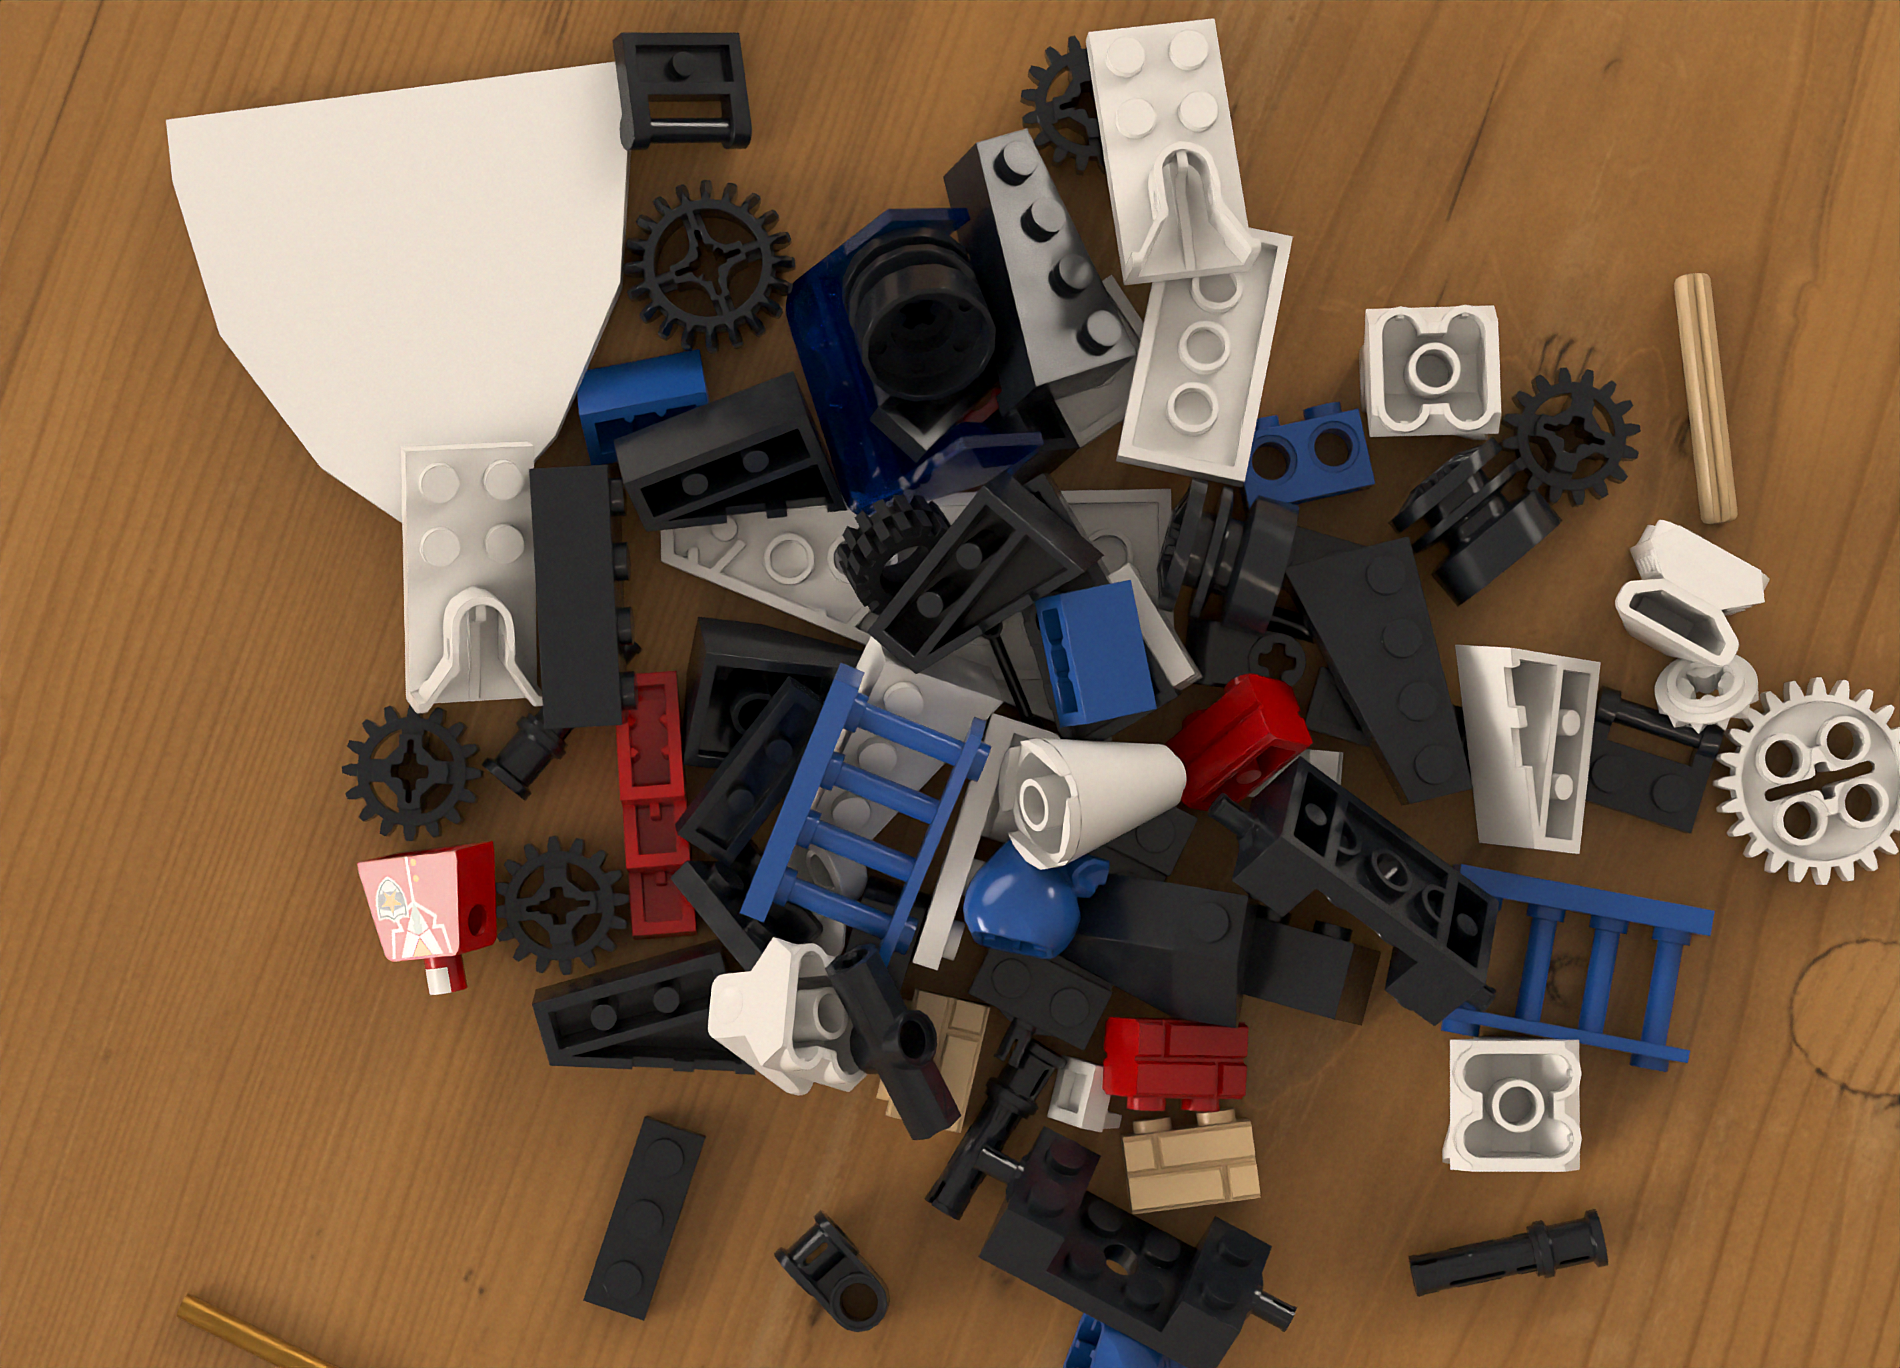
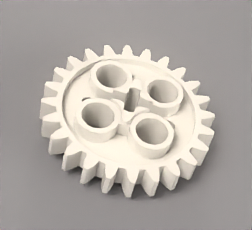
[1713,677,1900,885]

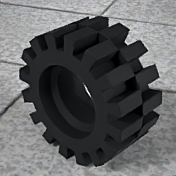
[838,494,951,616]

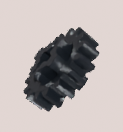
[1020,35,1106,176]
[1499,367,1641,507]
[342,705,484,841]
[495,836,630,975]

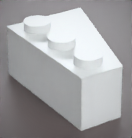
[810,636,1004,840]
[1455,645,1601,854]

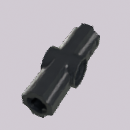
[825,943,962,1140]

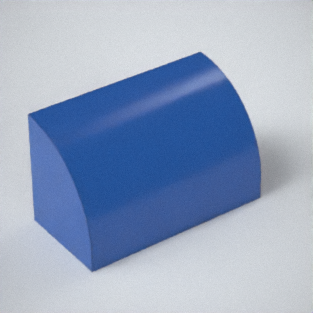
[577,349,710,465]
[1035,580,1157,727]

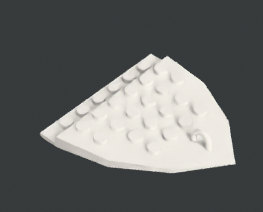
[166,62,631,523]

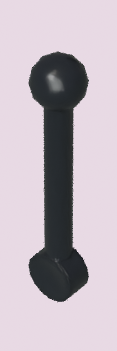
[980,622,1044,729]

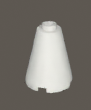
[999,738,1187,870]

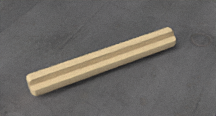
[1674,273,1738,524]

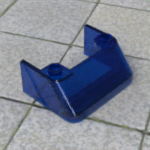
[786,208,1044,516]

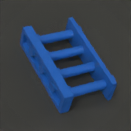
[740,663,992,967]
[1441,864,1715,1072]

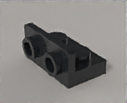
[670,839,823,972]

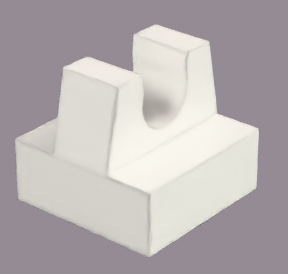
[1047,1055,1122,1132]

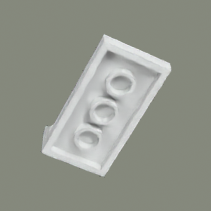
[1086,18,1261,285]
[1116,227,1293,487]
[401,441,543,714]
[912,713,1060,970]

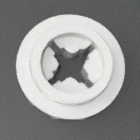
[1655,655,1759,734]

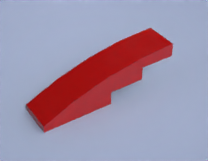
[616,671,698,940]

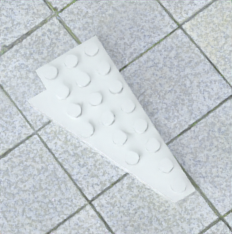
[661,489,1174,742]

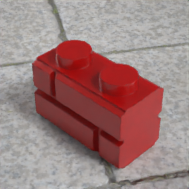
[1164,673,1313,812]
[1102,1017,1249,1112]

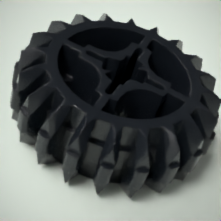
[623,180,796,354]

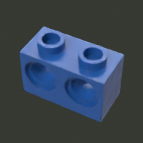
[1239,402,1375,516]

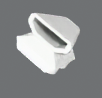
[1359,305,1501,440]
[1615,520,1770,666]
[708,937,868,1096]
[1442,1036,1582,1172]

